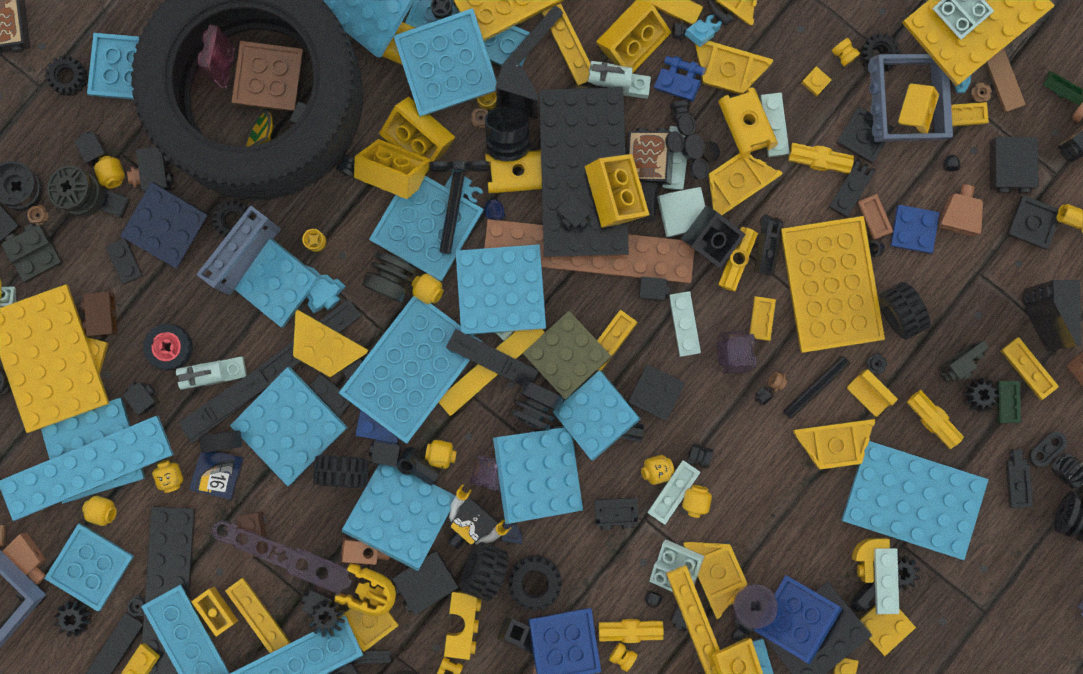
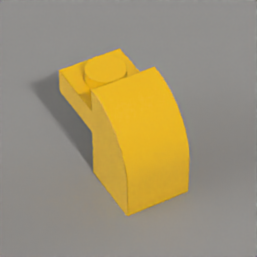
[852,538,890,583]

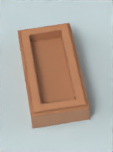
[857,194,893,240]

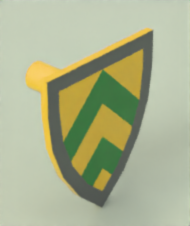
[244,108,274,147]

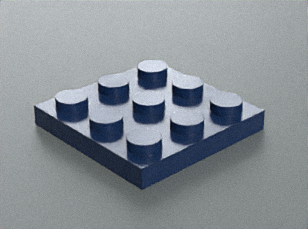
[121,182,208,268]

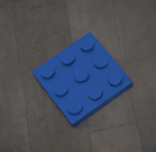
[754,575,842,665]
[528,608,601,674]

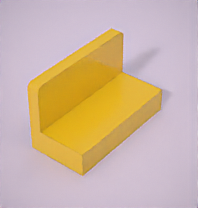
[898,84,939,134]
[847,369,898,417]

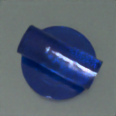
[485,198,506,220]

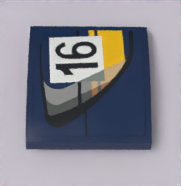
[189,451,244,499]

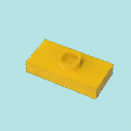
[951,102,989,127]
[749,296,776,341]

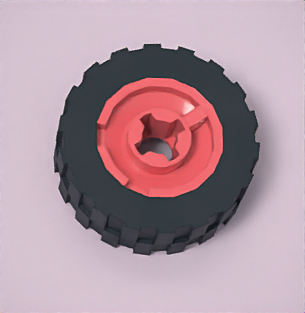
[143,324,193,371]

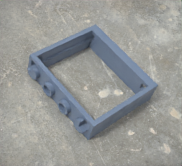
[868,54,953,142]
[196,205,281,295]
[0,550,46,648]

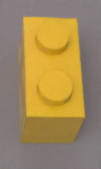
[191,586,239,637]

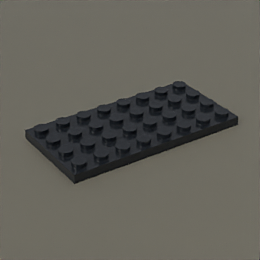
[539,88,629,258]

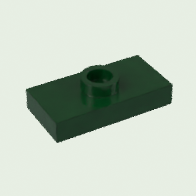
[1043,71,1083,106]
[997,381,1021,423]

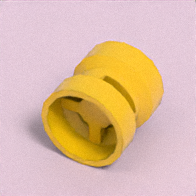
[831,38,861,67]
[477,92,497,111]
[302,229,326,252]
[608,642,638,672]

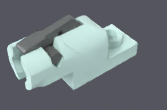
[588,61,651,99]
[176,357,247,390]

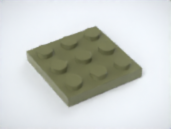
[523,311,612,400]

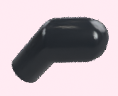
[707,0,734,25]

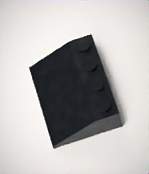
[1022,280,1082,351]
[763,581,873,674]

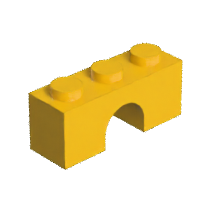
[444,590,482,660]

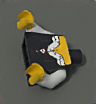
[448,484,511,549]

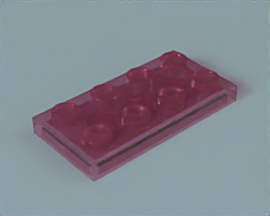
[198,24,235,89]

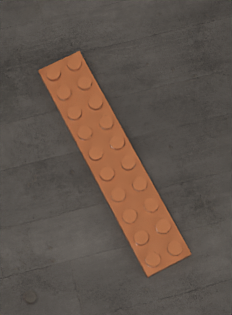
[484,219,694,284]

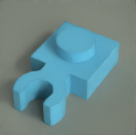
[685,15,722,47]
[444,172,483,204]

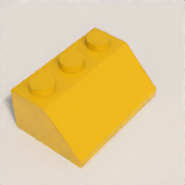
[596,0,672,73]
[379,97,455,173]
[354,139,431,199]
[585,154,649,227]

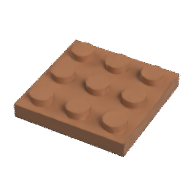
[232,41,304,112]

